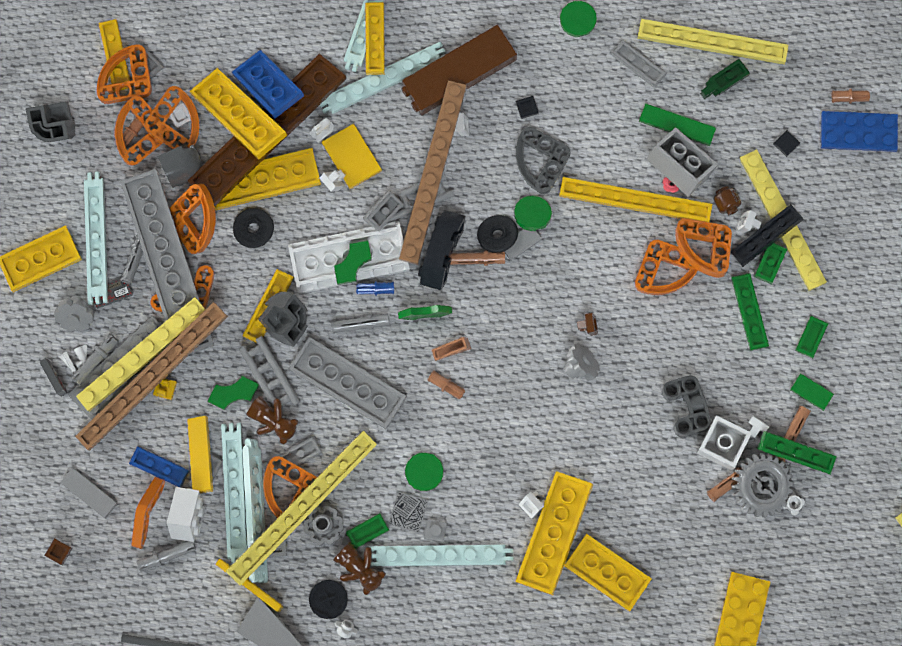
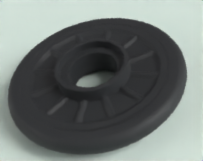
[233,208,274,248]
[477,215,518,253]

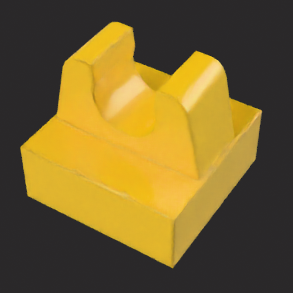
[153,379,177,400]

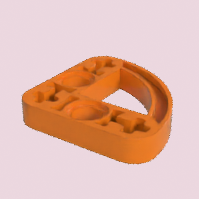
[97,44,152,104]
[144,86,199,149]
[114,96,170,166]
[170,183,216,254]
[675,218,732,278]
[635,240,701,295]
[263,456,317,518]

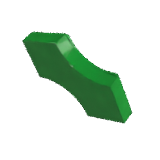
[334,240,372,285]
[398,305,453,320]
[207,376,259,411]

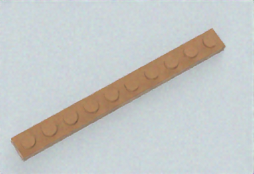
[399,81,467,265]
[75,302,228,451]

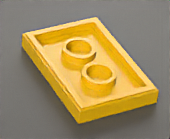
[321,123,382,189]

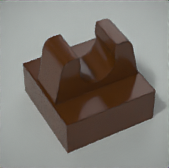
[577,313,599,336]
[44,538,73,566]

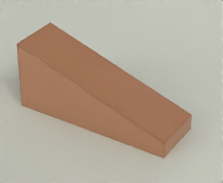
[432,337,471,361]

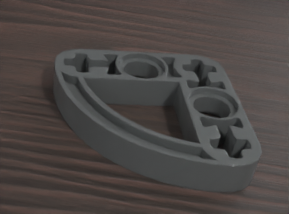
[516,127,571,194]

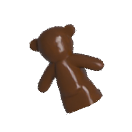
[246,396,298,444]
[333,542,386,595]

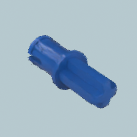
[356,281,394,296]

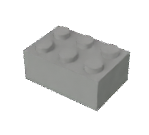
[646,128,718,197]

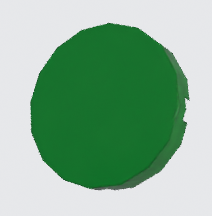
[560,1,597,37]
[514,196,552,231]
[405,453,444,492]

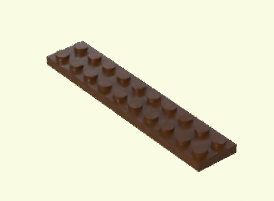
[187,53,347,206]

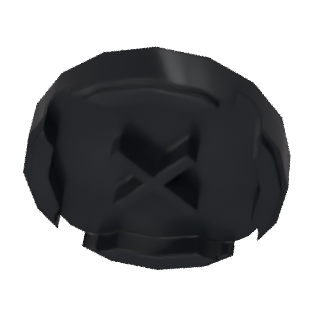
[309,580,348,620]

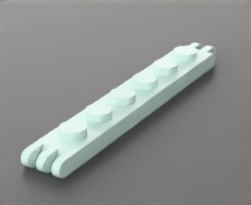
[344,0,385,72]
[320,42,446,114]
[84,171,108,305]
[221,422,248,564]
[242,438,268,583]
[369,545,514,567]

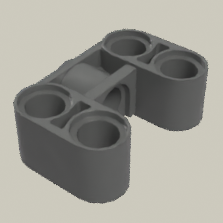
[662,375,711,438]

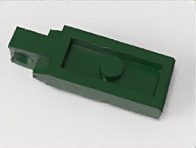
[700,59,750,100]

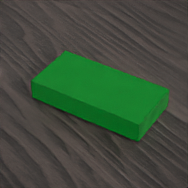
[795,316,829,359]
[790,373,834,411]
[346,513,390,549]

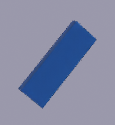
[129,446,189,488]

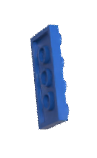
[232,50,304,118]
[821,111,898,152]

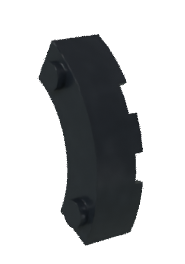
[418,210,466,290]

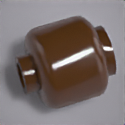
[713,186,742,216]

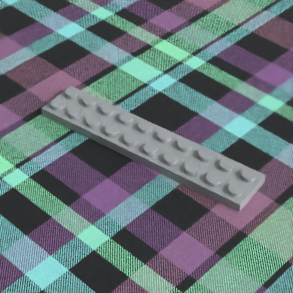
[120,169,215,354]

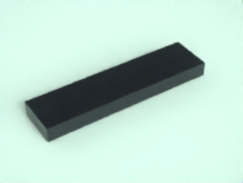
[730,204,804,267]

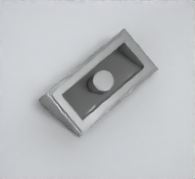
[363,191,404,231]

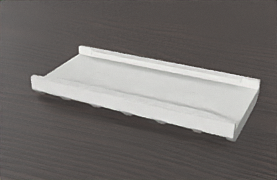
[288,221,410,294]

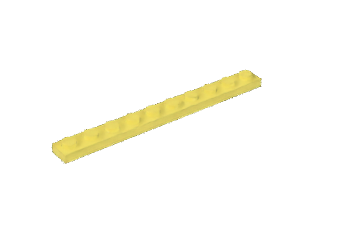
[225,431,377,586]

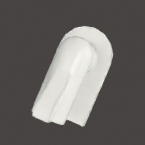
[309,118,334,143]
[59,345,88,375]

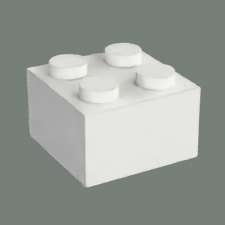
[697,415,752,471]
[167,487,205,542]

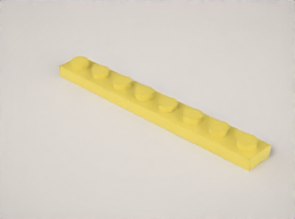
[637,19,789,65]
[740,150,827,291]
[76,297,206,412]

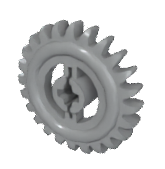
[731,453,794,518]

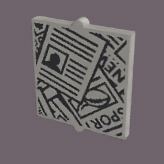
[388,492,429,533]

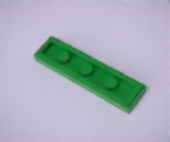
[639,103,716,146]
[731,273,769,351]
[757,431,837,475]

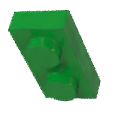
[754,243,787,285]

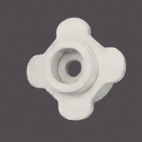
[782,492,805,515]
[335,620,358,638]

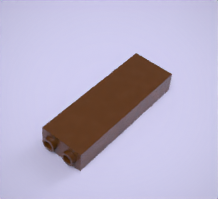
[401,24,517,116]

